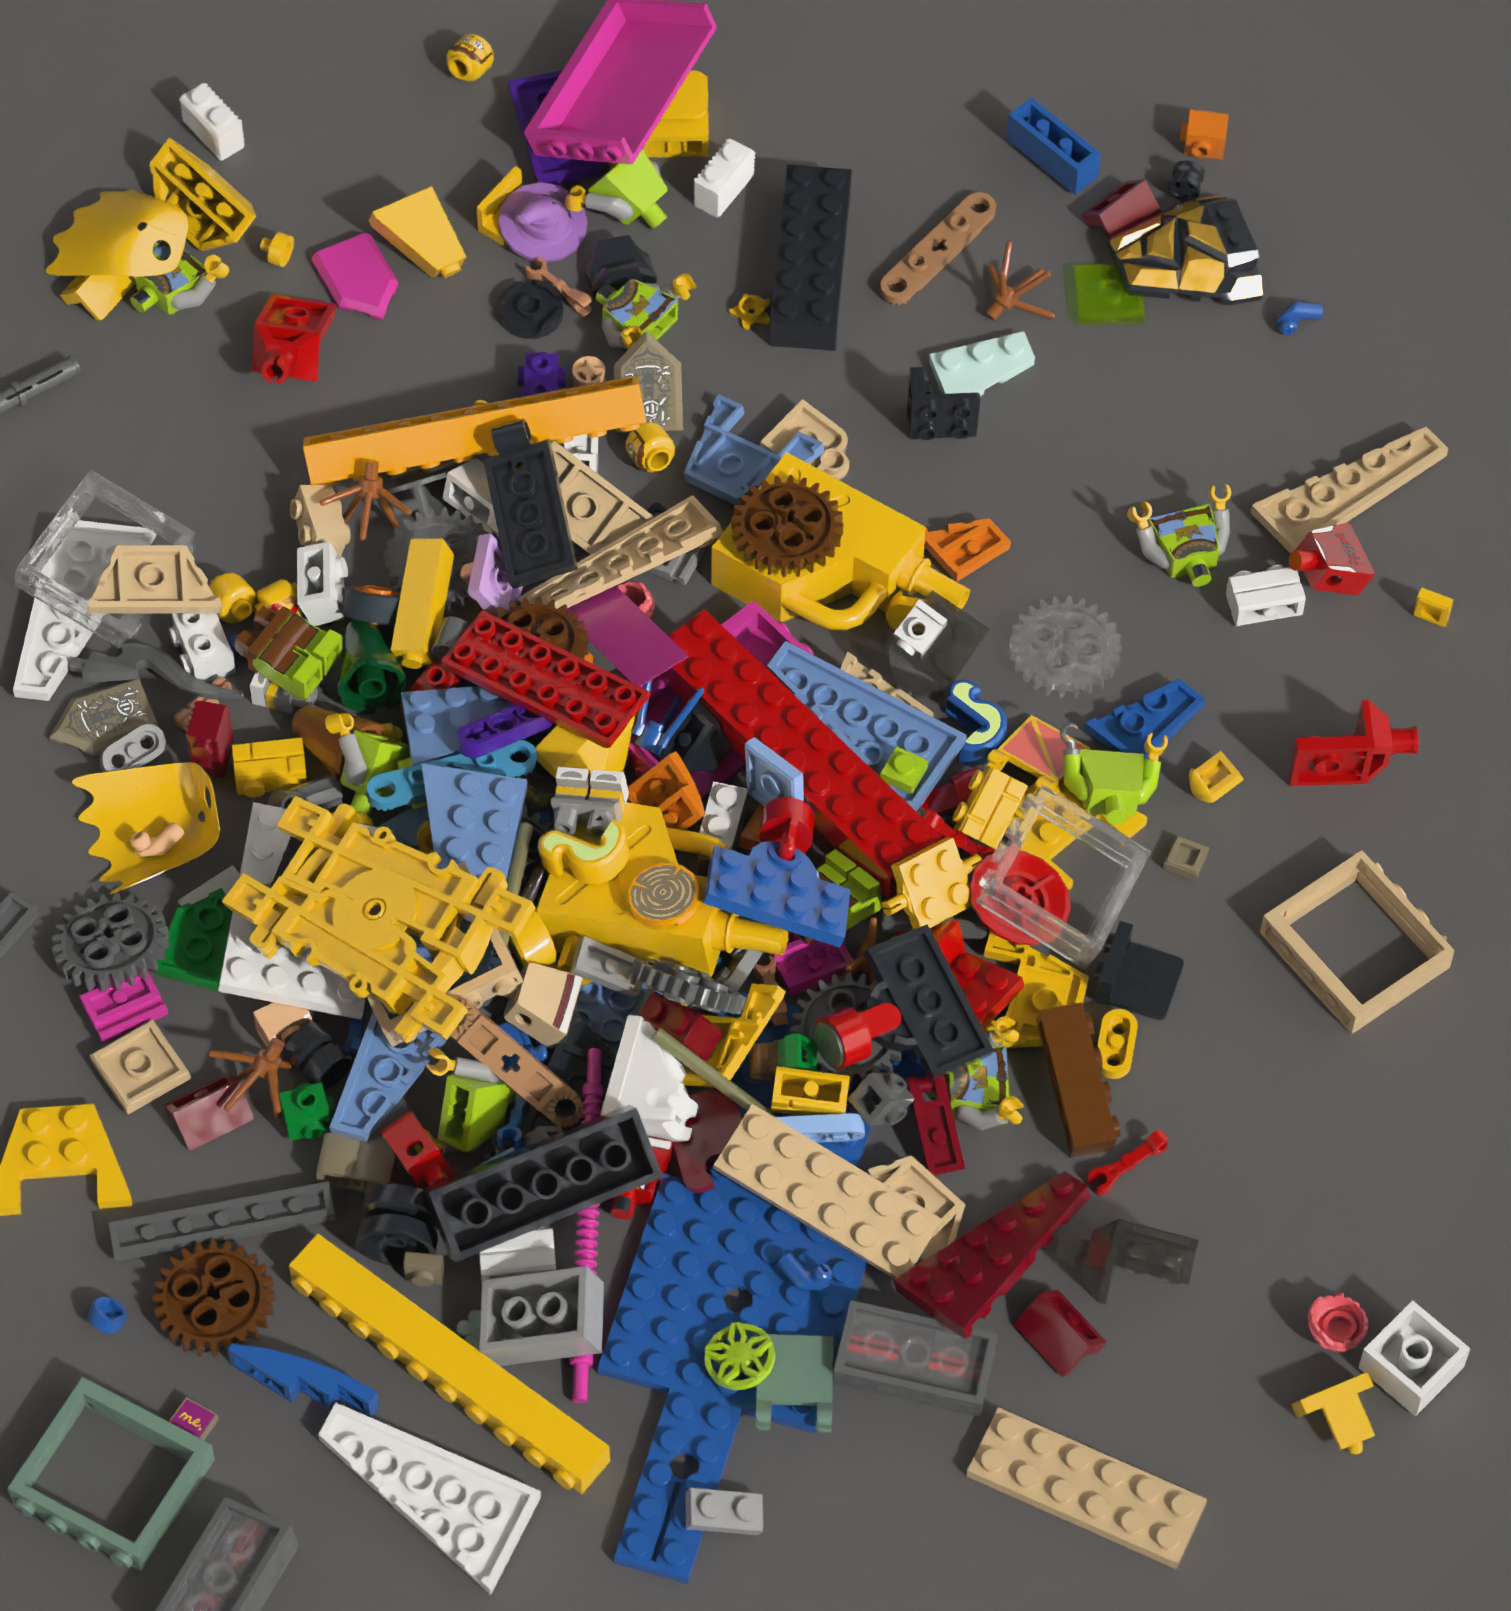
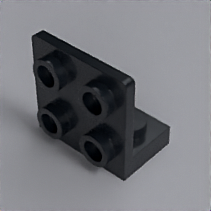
[907,367,981,440]

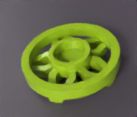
[704,1322,776,1390]

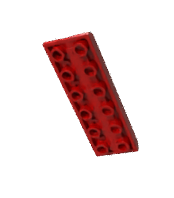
[441,610,651,748]

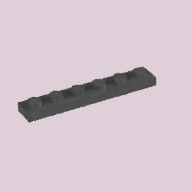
[108,1181,336,1262]

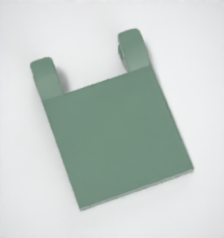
[756,1334,834,1432]

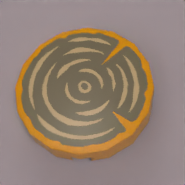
[628,863,701,930]

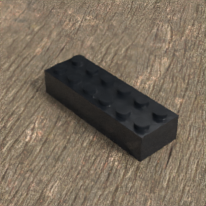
[770,164,852,351]
[423,1105,663,1262]

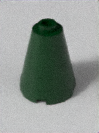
[337,620,407,713]

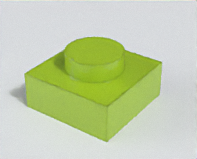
[880,746,928,795]

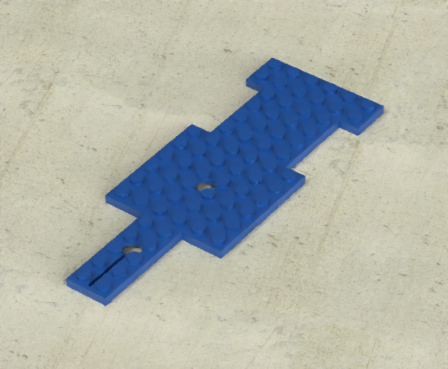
[598,991,926,1584]

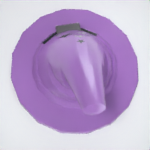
[498,182,588,263]

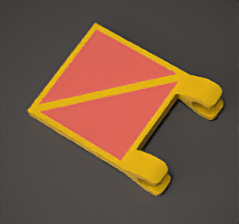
[986,715,1090,803]

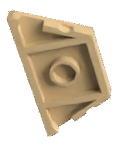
[551,441,654,554]
[87,545,222,614]
[867,1156,966,1263]

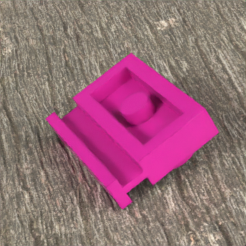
[80,969,169,1044]

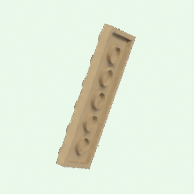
[713,1104,943,1279]
[967,1407,1207,1569]

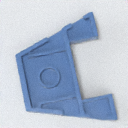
[684,394,825,505]

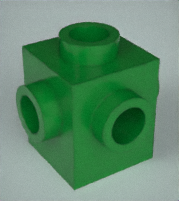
[279,1083,336,1141]

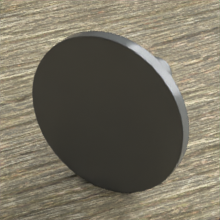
[385,471,448,523]

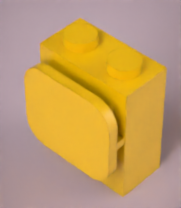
[643,71,708,157]

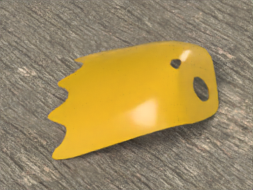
[45,189,188,276]
[72,762,220,894]

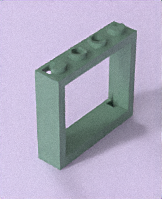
[8,1377,215,1572]

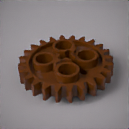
[731,475,844,577]
[497,597,588,659]
[152,1240,275,1358]

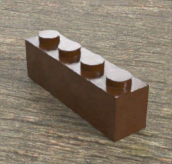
[1036,1002,1120,1158]

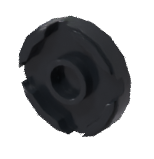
[498,280,564,339]

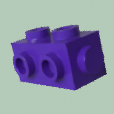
[517,352,566,398]

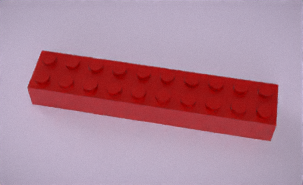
[658,609,943,899]

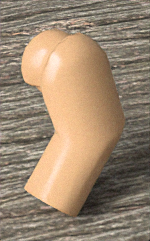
[130,822,184,857]

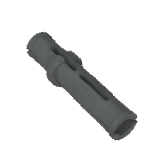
[0,355,81,414]

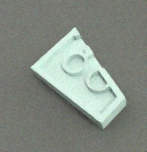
[929,331,1035,396]

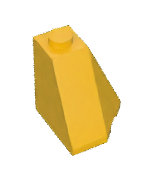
[368,186,466,278]
[535,716,635,778]

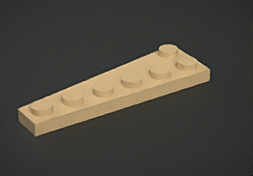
[1251,427,1448,553]
[517,495,723,609]

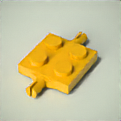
[881,838,982,930]

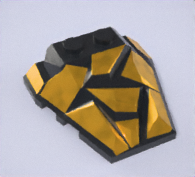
[1107,194,1263,305]

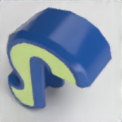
[946,680,1007,766]

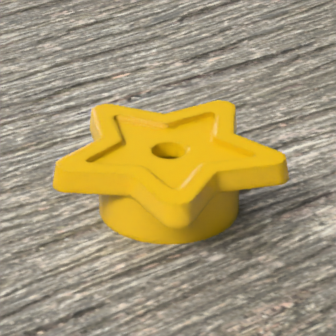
[729,293,771,330]

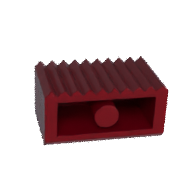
[185,700,234,777]
[637,991,723,1061]

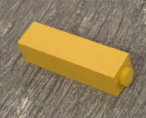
[391,538,454,669]

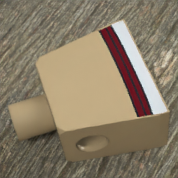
[502,963,583,1049]

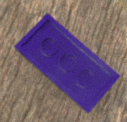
[508,70,601,185]

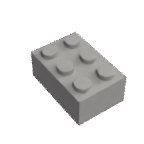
[479,1266,604,1366]

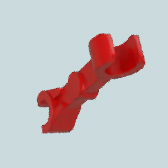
[923,810,999,862]
[1087,1129,1168,1196]

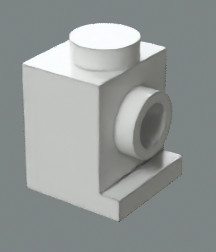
[894,599,947,658]

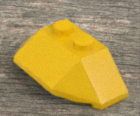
[149,138,256,251]

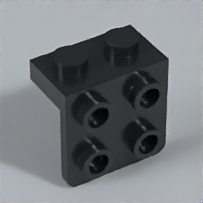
[1092,921,1184,1020]

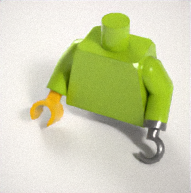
[1060,723,1168,825]

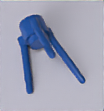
[632,680,704,755]

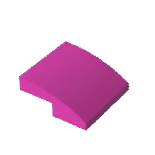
[769,931,853,997]

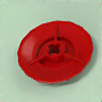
[969,850,1071,945]

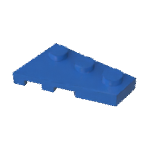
[1084,679,1206,759]

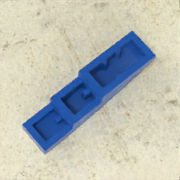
[228,1343,379,1417]

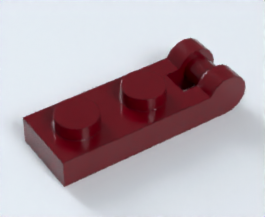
[906,1076,966,1176]

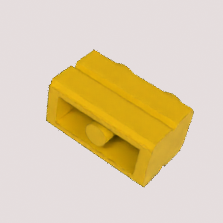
[232,737,307,798]
[952,766,1028,850]
[771,1066,850,1116]

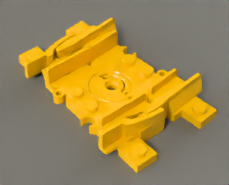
[222,796,536,1043]

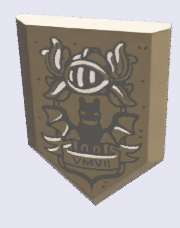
[614,330,683,432]
[49,678,158,756]

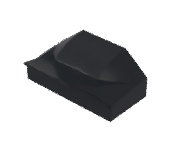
[585,235,657,299]
[656,701,732,773]

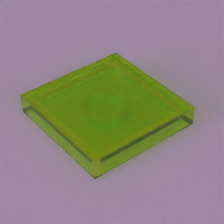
[1074,264,1145,325]

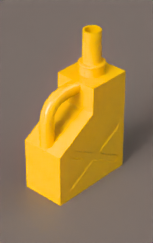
[711,452,970,630]
[537,802,789,978]

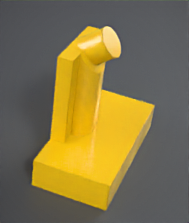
[1291,1372,1375,1454]

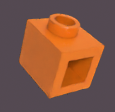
[1179,110,1229,160]

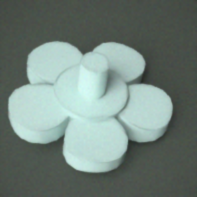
[457,1310,481,1349]

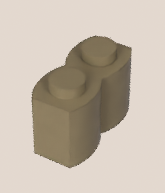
[316,1133,398,1193]

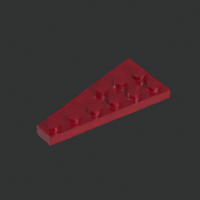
[894,1171,1090,1340]

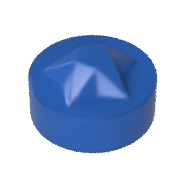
[87,1296,127,1333]

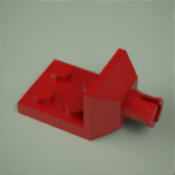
[252,294,336,384]
[1289,700,1419,786]
[891,919,1024,1030]

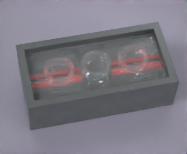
[833,1300,998,1417]
[156,1497,299,1611]

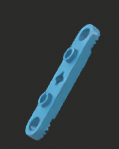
[367,740,537,811]

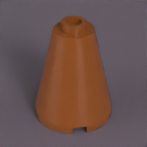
[292,705,387,783]

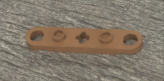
[880,192,996,306]
[450,995,584,1128]

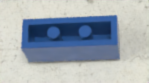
[1006,97,1101,195]

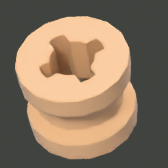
[572,356,606,387]

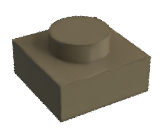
[404,1252,444,1287]

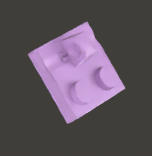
[460,533,523,617]

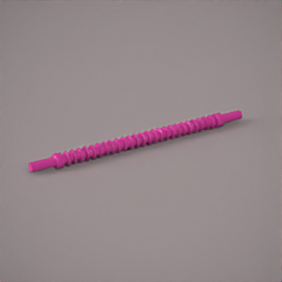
[570,1048,605,1404]

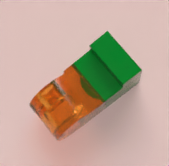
[749,1033,817,1080]

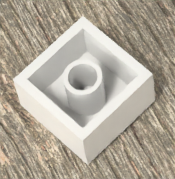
[1358,1300,1470,1417]

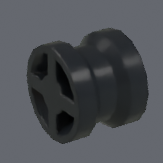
[1168,160,1205,201]

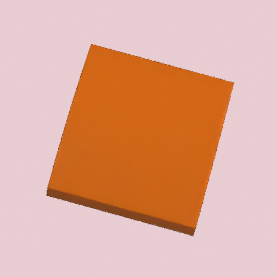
[628,751,705,830]

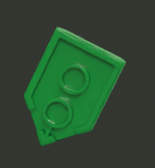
[152,888,233,991]

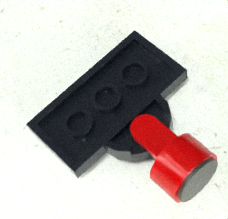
[814,924,994,1081]

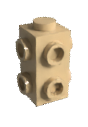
[290,485,350,557]

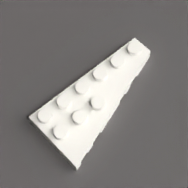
[13,518,156,701]
[318,1403,541,1595]

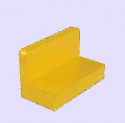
[477,166,523,246]
[60,275,136,321]

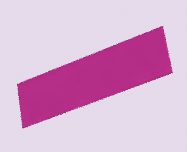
[568,586,689,687]

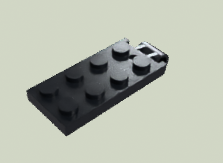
[483,418,578,589]

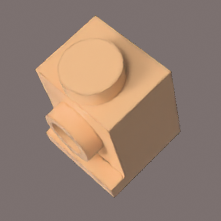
[253,1002,313,1048]

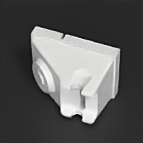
[600,1015,698,1142]

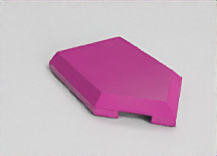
[311,233,399,320]

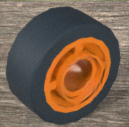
[342,585,401,625]

